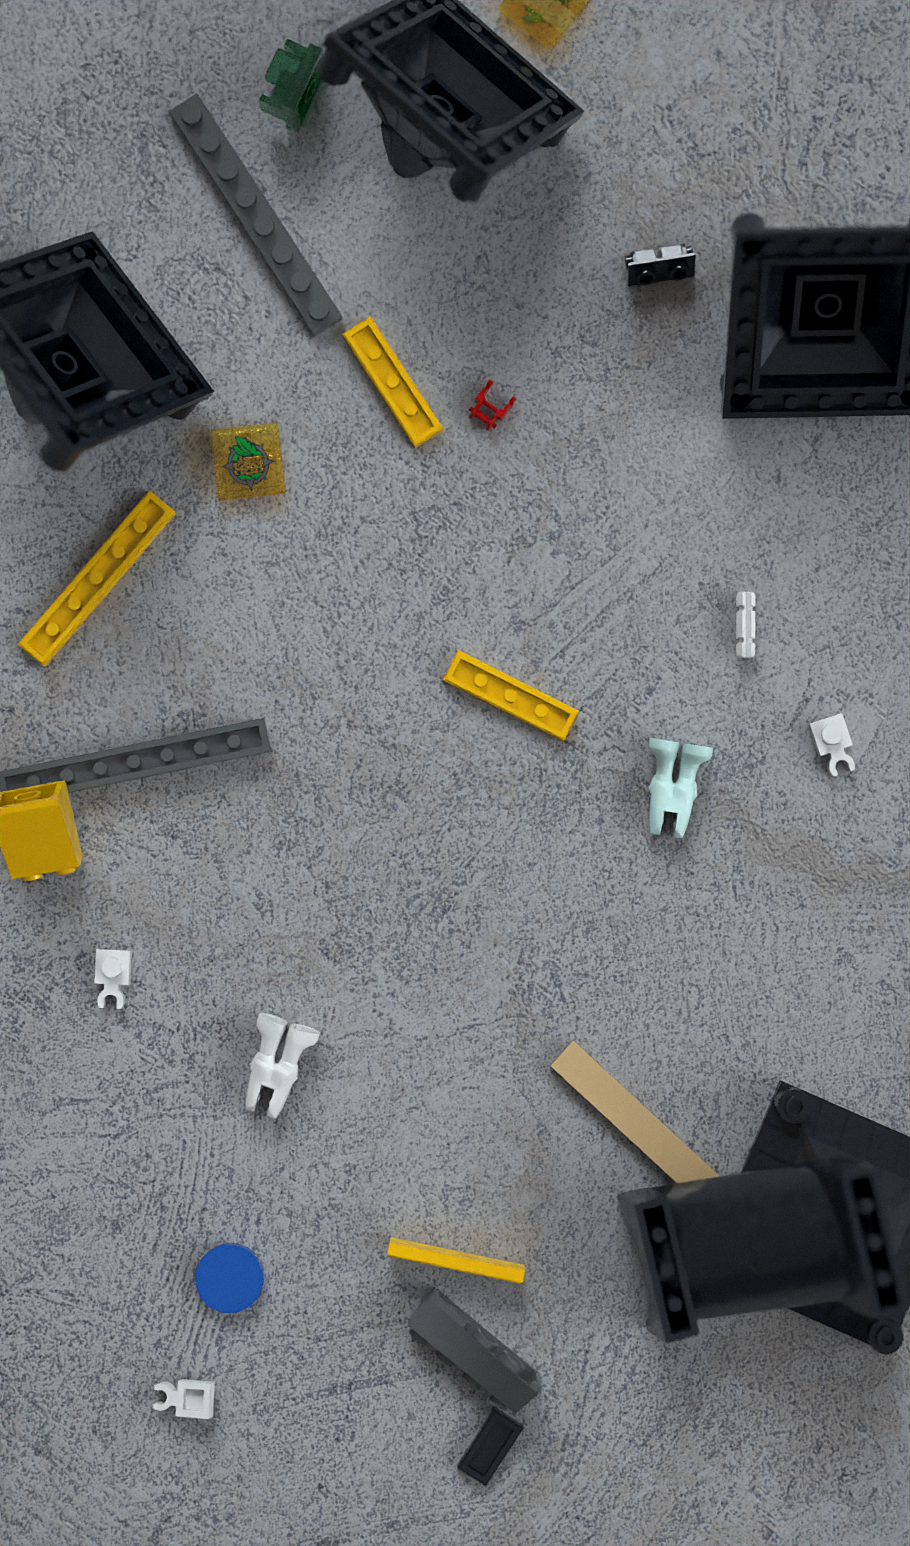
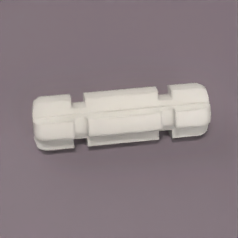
[736,592,755,658]

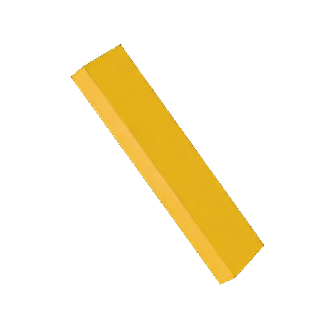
[342,316,443,448]
[443,650,579,742]
[387,1237,525,1284]

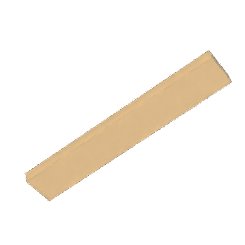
[550,1040,720,1183]

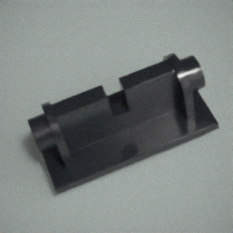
[624,244,696,287]

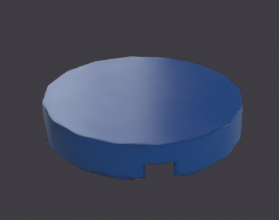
[195,1243,264,1313]

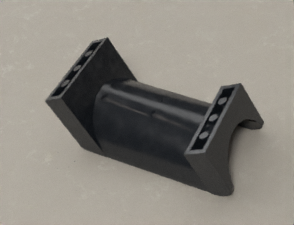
[617,1156,909,1344]

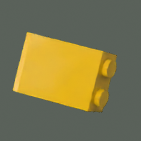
[0,780,83,881]

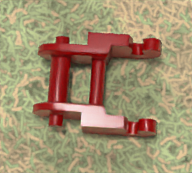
[468,380,517,431]

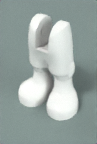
[245,1013,320,1119]

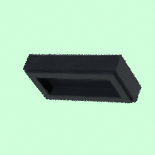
[457,1406,524,1486]

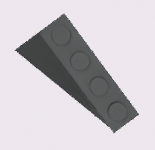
[408,1287,543,1414]

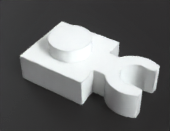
[808,713,855,777]
[94,949,132,1009]
[153,1379,215,1419]

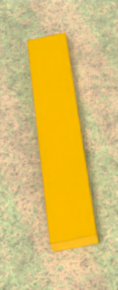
[18,490,176,667]

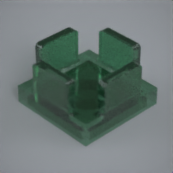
[258,39,323,132]

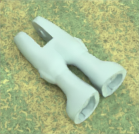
[649,738,713,839]

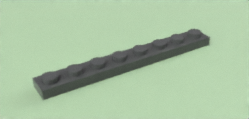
[169,93,343,337]
[0,718,272,793]

